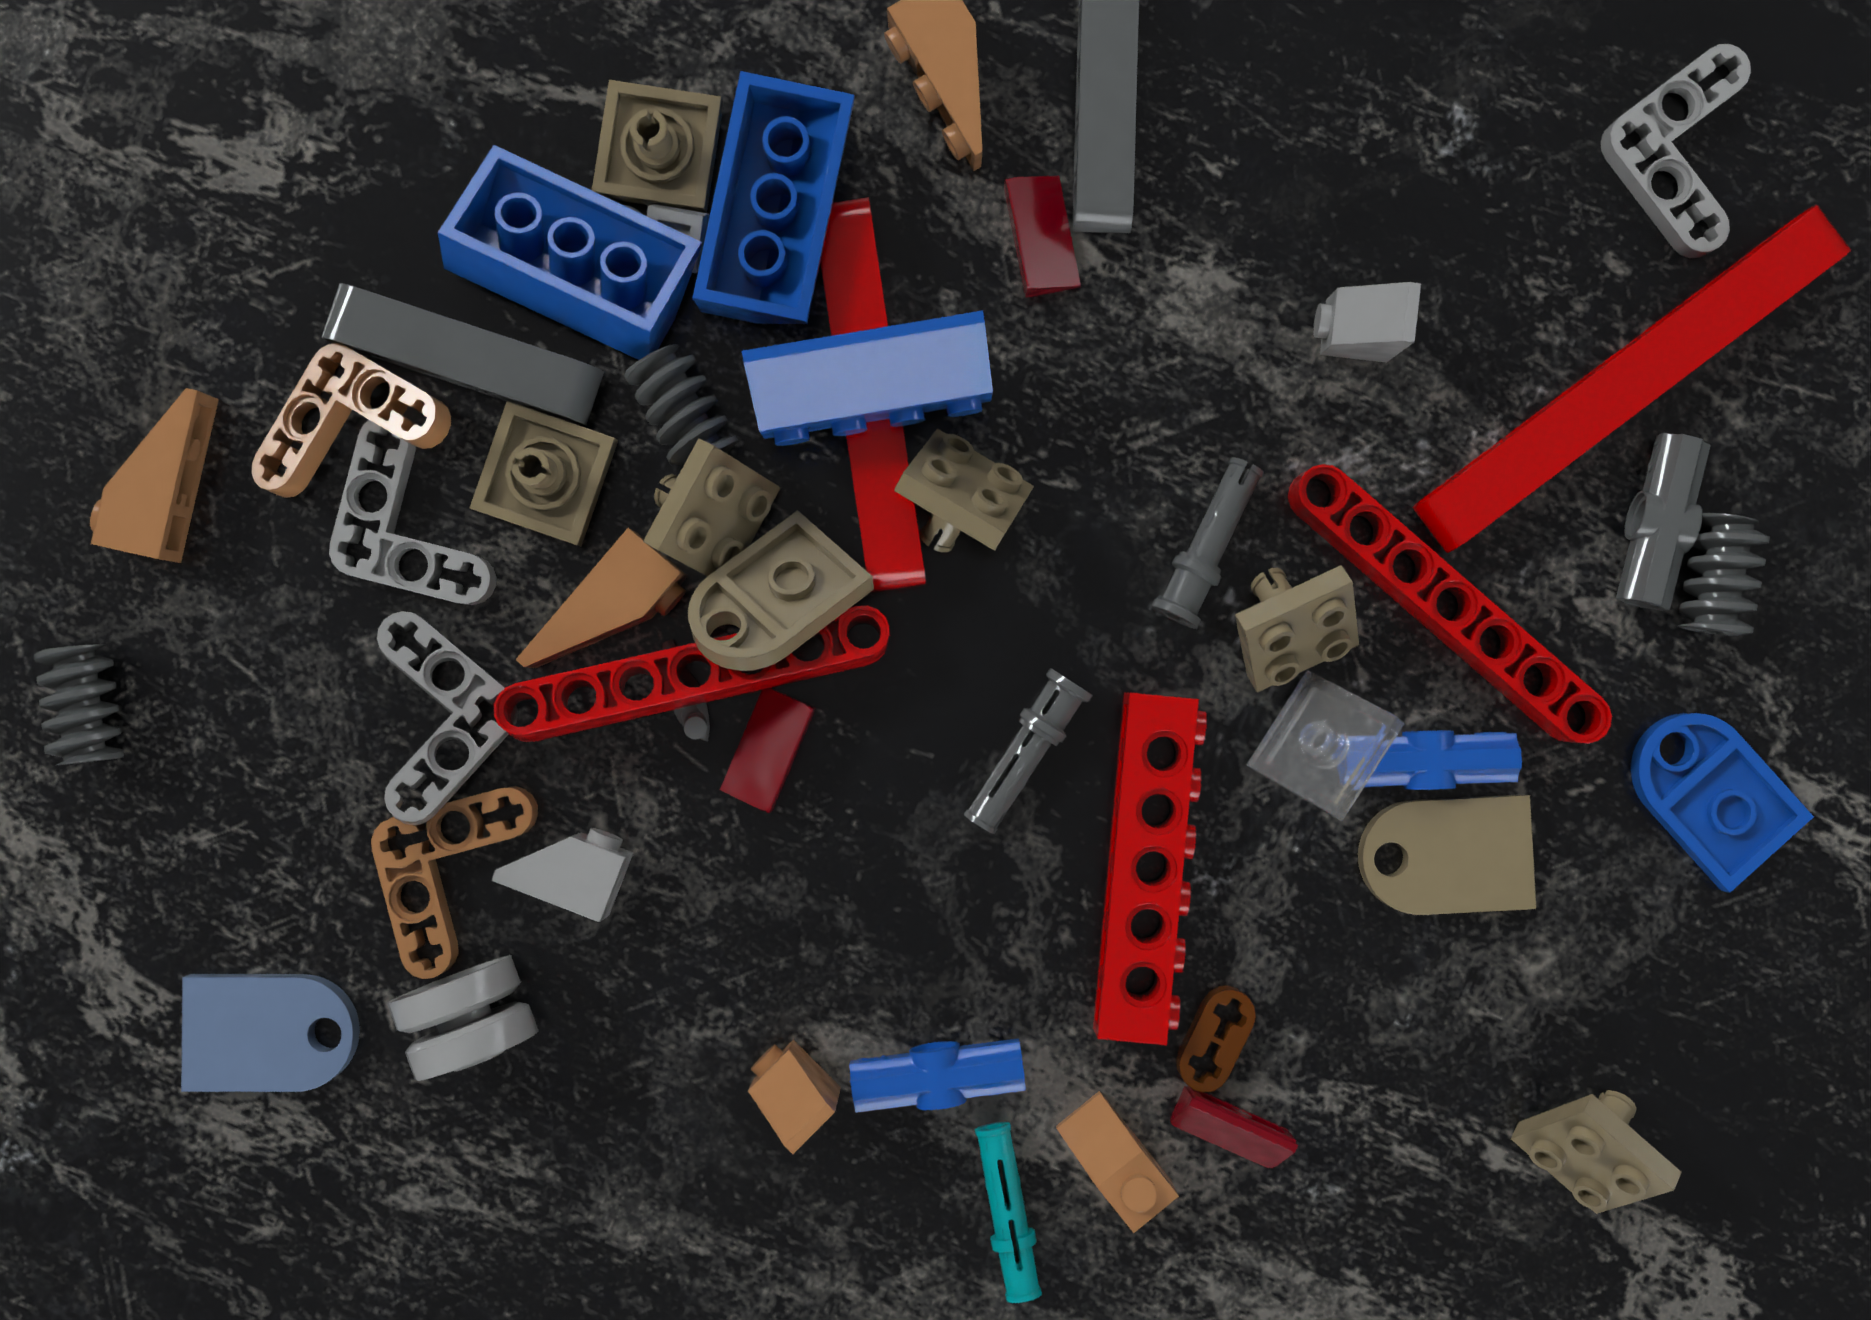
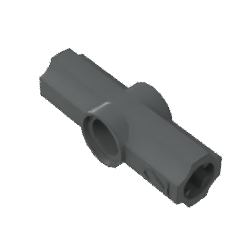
[1616,433,1711,611]

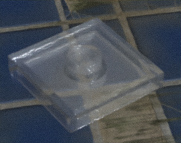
[1247,670,1405,822]

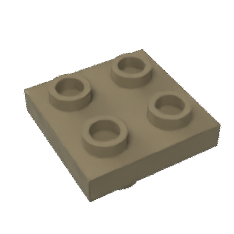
[592,80,724,213]
[470,401,618,547]
[894,429,1034,552]
[643,438,781,576]
[1235,565,1359,692]
[1511,1090,1682,1214]

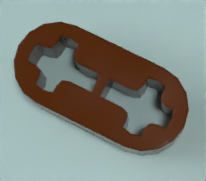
[1176,985,1256,1093]

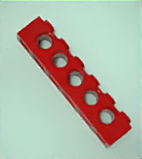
[1093,693,1207,1045]

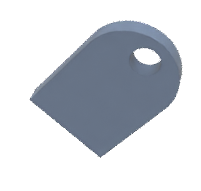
[181,974,360,1092]

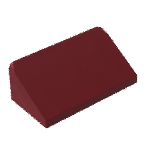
[1004,176,1081,298]
[720,688,816,813]
[1170,1086,1298,1168]

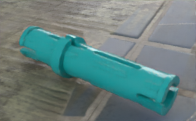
[975,1122,1042,1303]

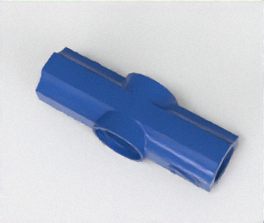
[1338,730,1522,790]
[849,1038,1026,1113]

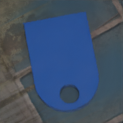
[1631,713,1814,893]

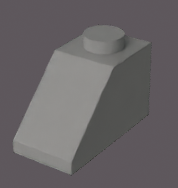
[1313,282,1421,363]
[491,828,633,922]

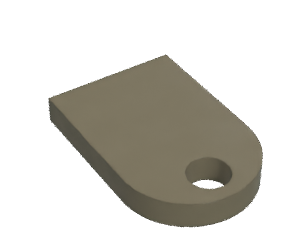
[688,510,874,671]
[1358,794,1536,915]

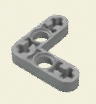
[1601,44,1751,258]
[329,420,496,605]
[377,611,518,825]

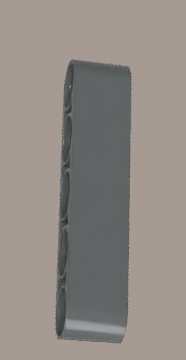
[1072,0,1139,233]
[322,283,604,426]

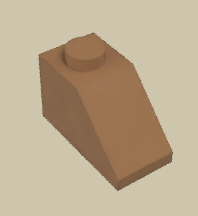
[748,1039,841,1154]
[1056,1091,1179,1233]

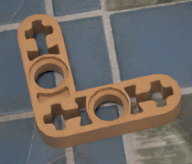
[252,343,451,498]
[371,786,538,979]

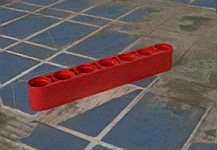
[820,197,926,592]
[1288,464,1612,744]
[494,606,889,742]

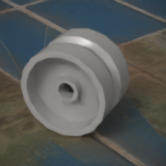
[387,955,539,1081]

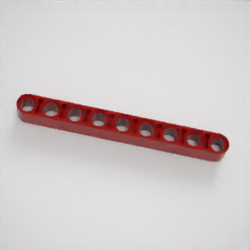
[1412,204,1851,553]

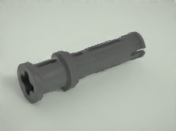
[1151,457,1264,629]
[964,668,1093,834]

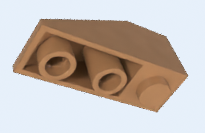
[884,0,982,171]

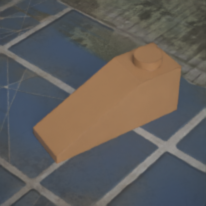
[90,388,219,563]
[516,528,688,668]

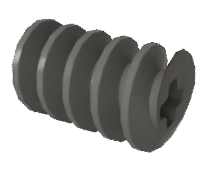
[624,344,739,472]
[1677,513,1770,636]
[34,644,124,765]

